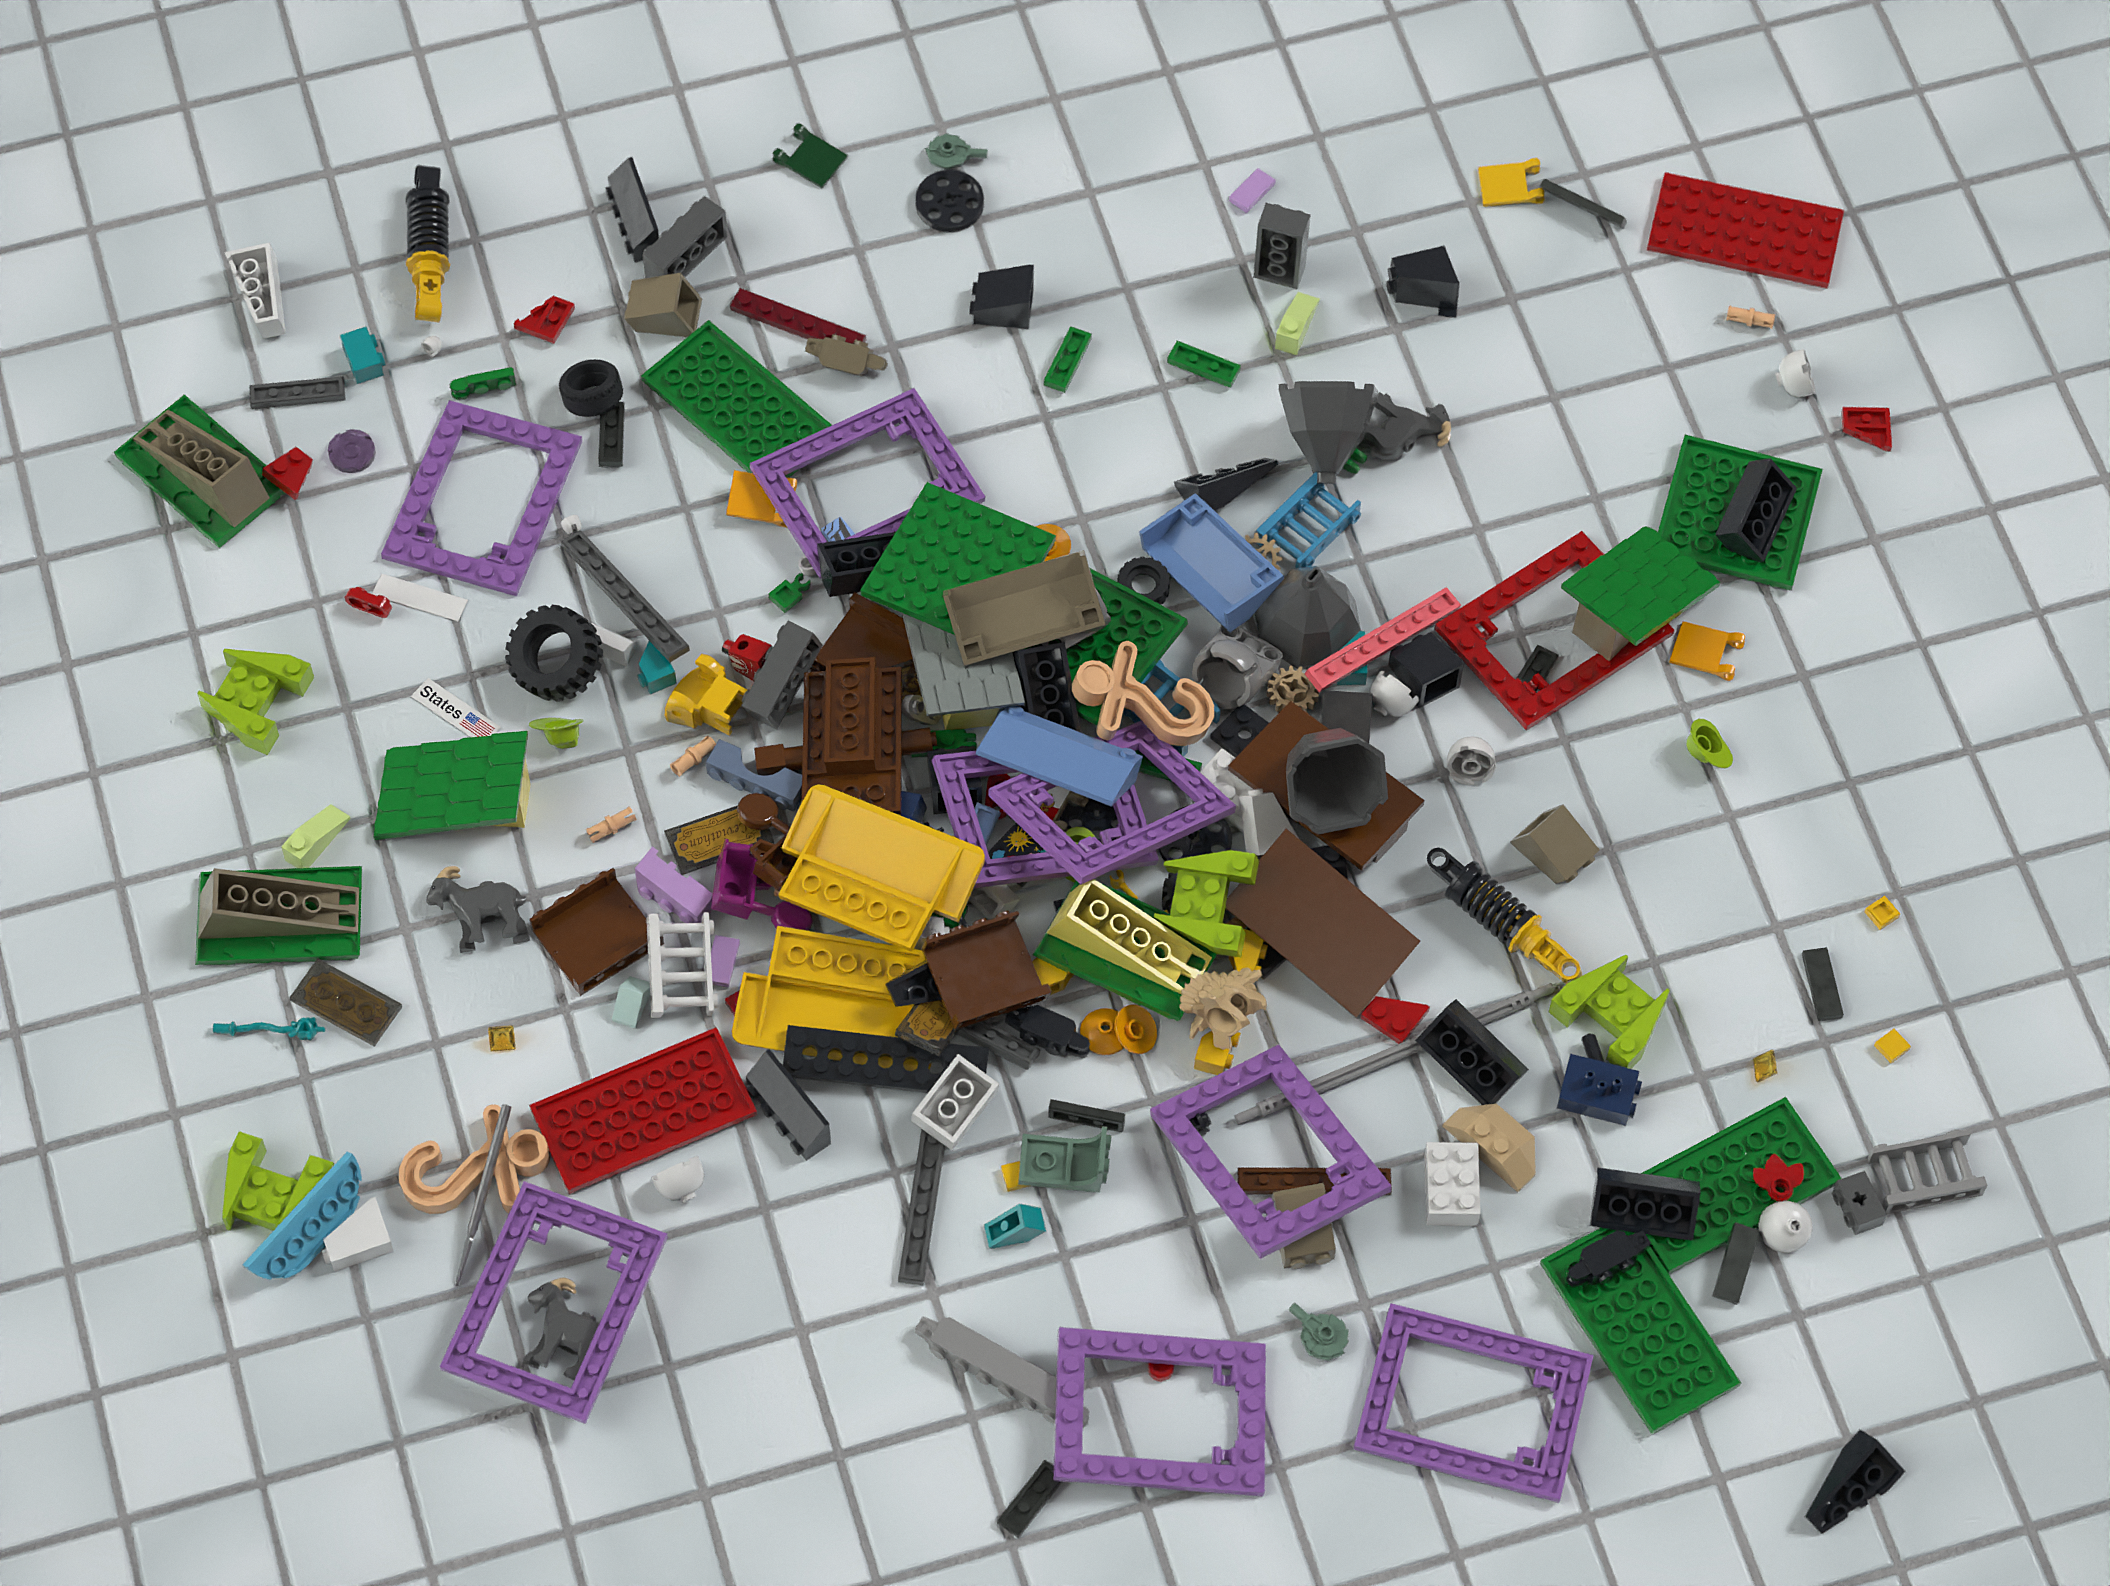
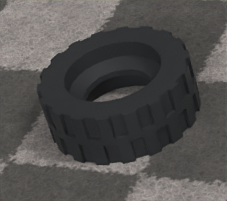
[1117,557,1170,605]

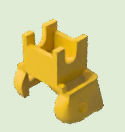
[665,654,747,736]

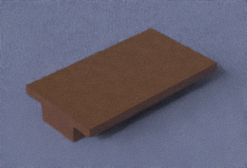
[802,657,902,816]
[1228,701,1425,871]
[1225,829,1421,1018]

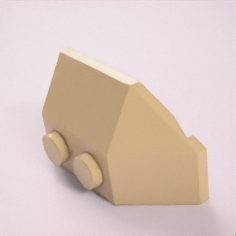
[1442,1104,1535,1192]

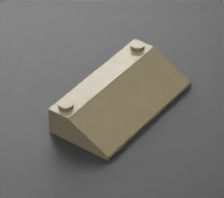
[943,550,1105,666]

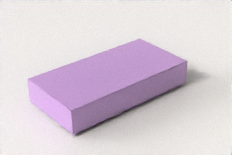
[1229,168,1276,213]
[711,935,740,987]

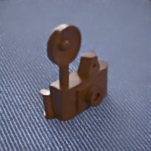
[736,793,798,892]

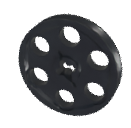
[915,170,984,232]
[1060,796,1118,842]
[1159,806,1232,861]

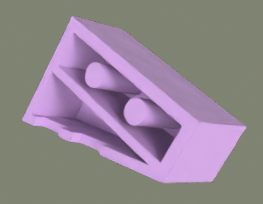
[635,846,713,923]

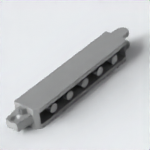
[915,1316,1089,1428]

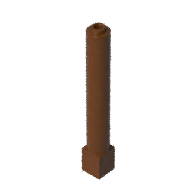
[754,727,937,776]

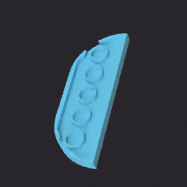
[242,1152,362,1280]

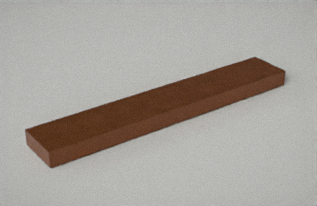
[1237,1167,1392,1195]

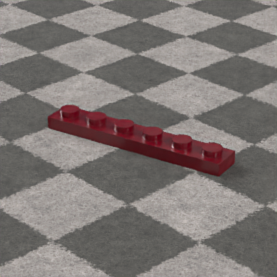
[730,288,866,344]

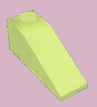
[1275,292,1320,355]
[281,804,351,868]

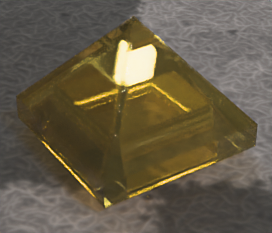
[488,1025,516,1051]
[1753,1050,1777,1082]

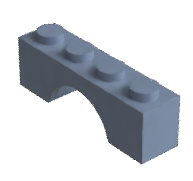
[706,739,802,812]

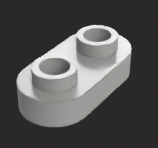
[902,695,941,725]

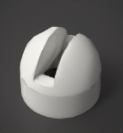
[421,336,442,357]
[561,515,582,535]
[799,556,816,577]

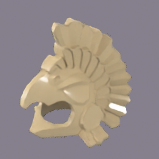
[1180,967,1267,1050]

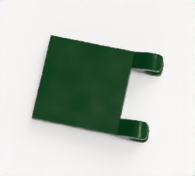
[772,123,848,189]

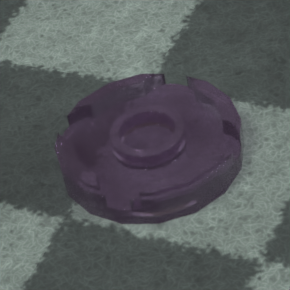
[328,429,376,473]

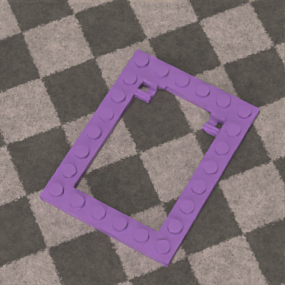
[750,388,986,579]
[381,400,583,596]
[988,720,1236,884]
[932,736,1159,888]
[1150,1044,1391,1259]
[439,1181,668,1424]
[1353,1303,1594,1503]
[1054,1327,1266,1496]

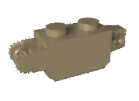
[805,334,888,376]

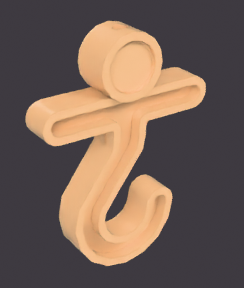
[1072,641,1214,746]
[399,1104,550,1214]

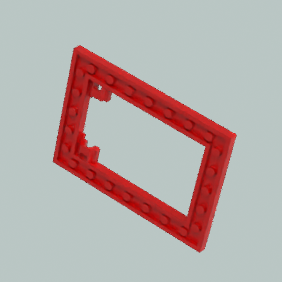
[1434,531,1675,731]

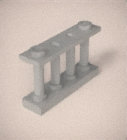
[1867,1129,1987,1214]

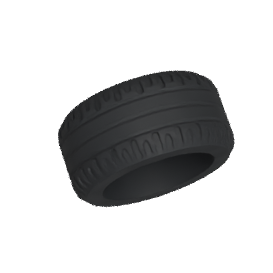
[559,359,623,417]

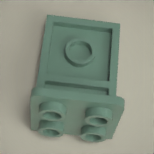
[1018,1126,1111,1193]

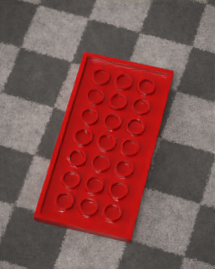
[1647,172,1844,289]
[529,1027,757,1194]

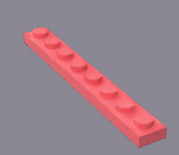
[1305,587,1461,692]

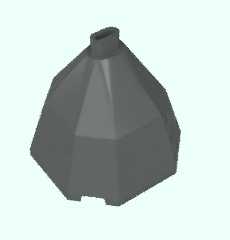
[1279,381,1378,484]
[1255,566,1361,670]
[1286,728,1388,834]

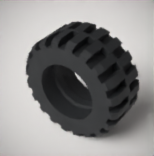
[505,604,603,702]

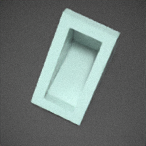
[612,976,650,1028]

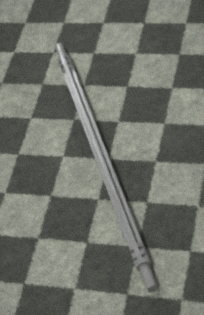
[1234,983,1555,1124]

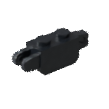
[1005,1004,1090,1058]
[1566,1230,1651,1288]

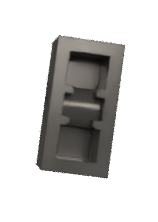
[1832,1171,1887,1235]

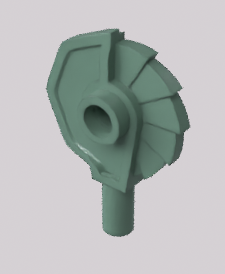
[925,133,988,169]
[1288,1303,1349,1361]

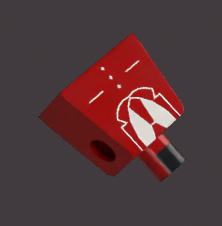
[722,634,772,682]

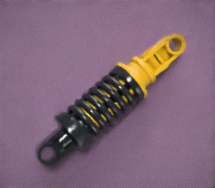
[406,165,450,323]
[1427,847,1582,984]

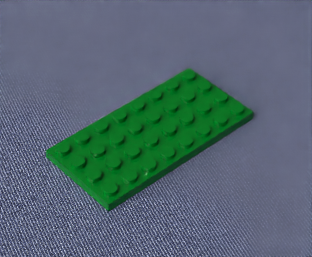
[641,320,832,478]
[1642,1097,1842,1274]
[1540,1228,1741,1434]

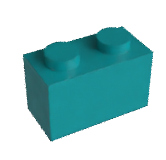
[340,326,386,384]

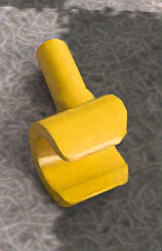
[1109,870,1138,899]

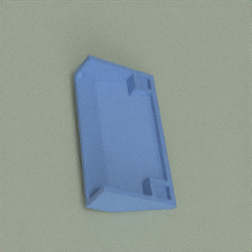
[1139,493,1284,632]
[976,706,1143,806]

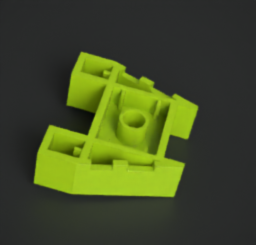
[197,649,314,755]
[1154,850,1259,958]
[1549,954,1670,1069]
[222,1131,334,1231]

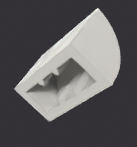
[591,623,638,666]
[968,884,1020,920]

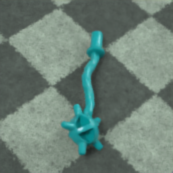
[213,1017,325,1040]

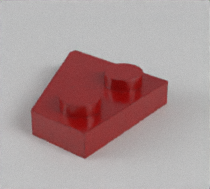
[513,295,575,344]
[1841,407,1892,452]
[262,447,313,500]
[1361,996,1430,1044]

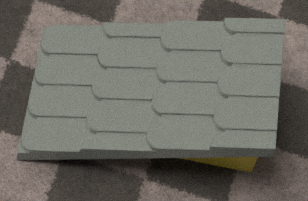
[902,613,1025,730]

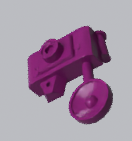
[711,839,813,931]

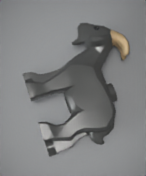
[1358,392,1451,461]
[426,866,530,953]
[523,1278,600,1380]

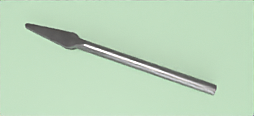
[455,1104,512,1286]

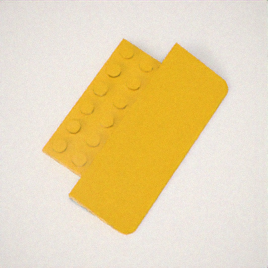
[778,785,985,952]
[732,926,936,1071]

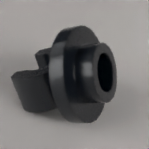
[1189,1112,1212,1133]

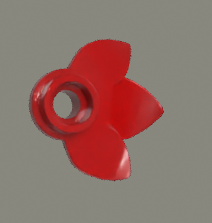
[1753,1154,1804,1202]

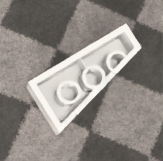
[224,243,286,339]

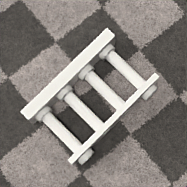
[646,912,718,1018]

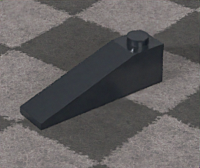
[1174,458,1278,511]
[885,960,942,1007]
[1805,1429,1906,1534]

